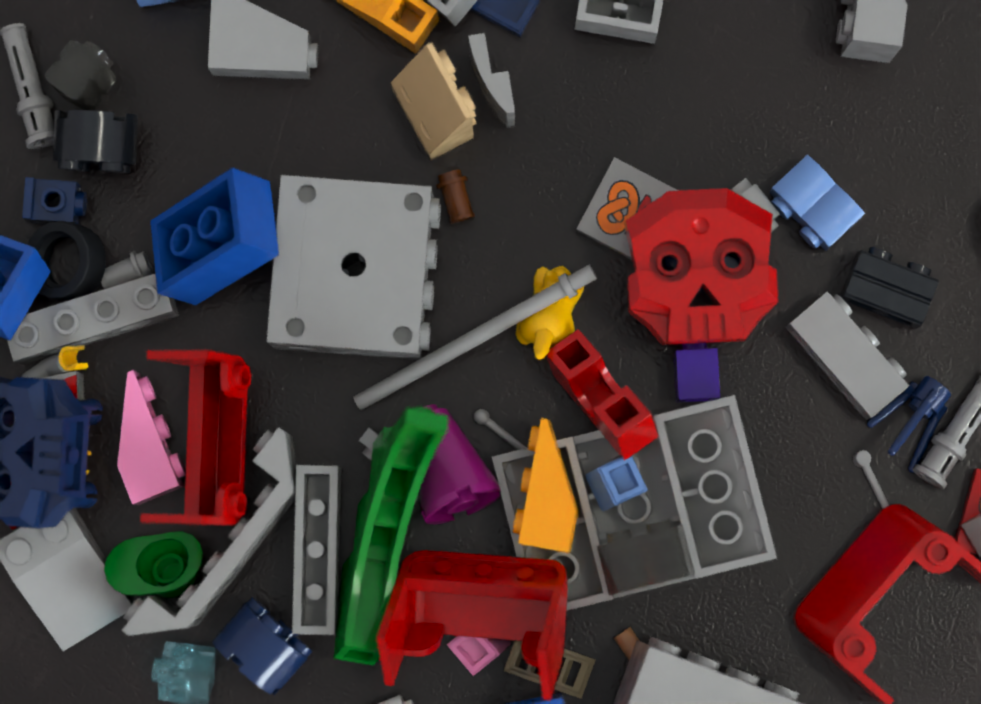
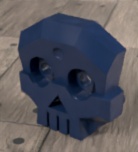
[0,376,103,528]

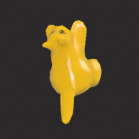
[515,266,584,360]

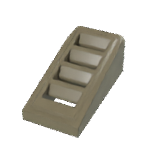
[503,641,595,699]

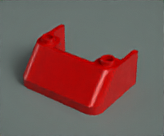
[141,350,251,525]
[793,504,981,704]
[376,550,568,700]

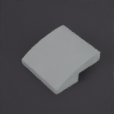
[468,33,515,128]

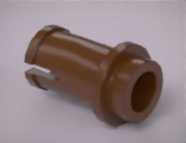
[436,169,475,224]

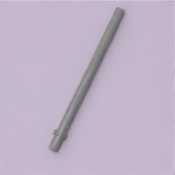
[353,264,597,411]

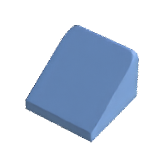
[585,456,648,512]

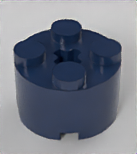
[212,597,313,696]

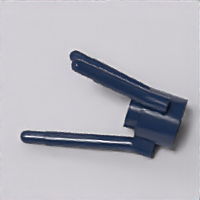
[867,376,952,472]

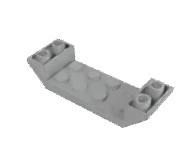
[122,427,296,636]

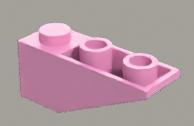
[117,370,186,505]

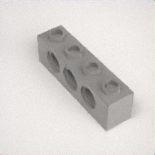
[7,273,179,365]

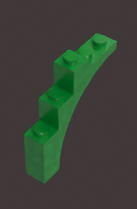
[333,407,448,666]

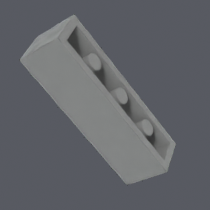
[292,465,342,635]

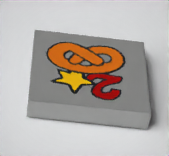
[576,157,679,260]

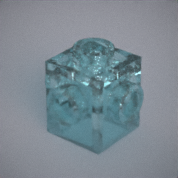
[151,641,216,704]

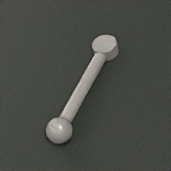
[473,409,527,450]
[853,450,889,509]

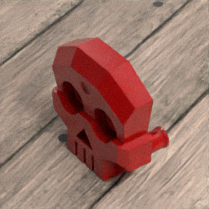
[624,188,778,345]

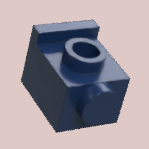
[22,177,87,224]

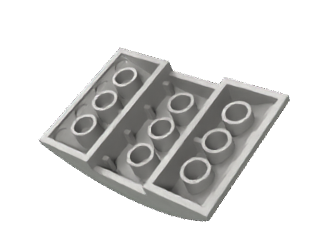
[492,395,777,611]

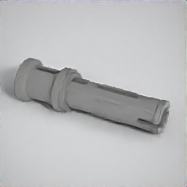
[0,23,54,149]
[913,375,981,490]

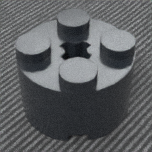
[53,110,138,174]

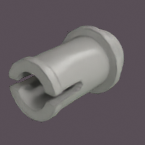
[101,251,154,289]

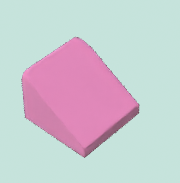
[447,636,511,676]

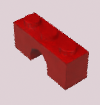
[546,329,658,461]

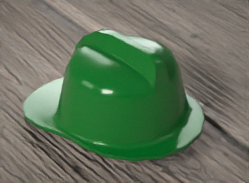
[104,531,203,598]

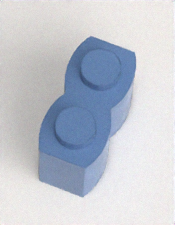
[769,154,865,251]

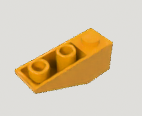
[335,0,439,54]
[513,418,578,553]

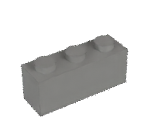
[785,291,909,420]

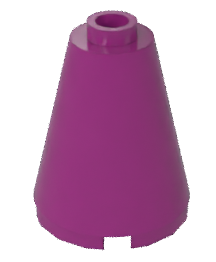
[418,404,501,525]

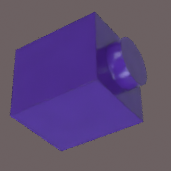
[673,343,720,402]

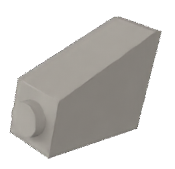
[208,0,318,80]

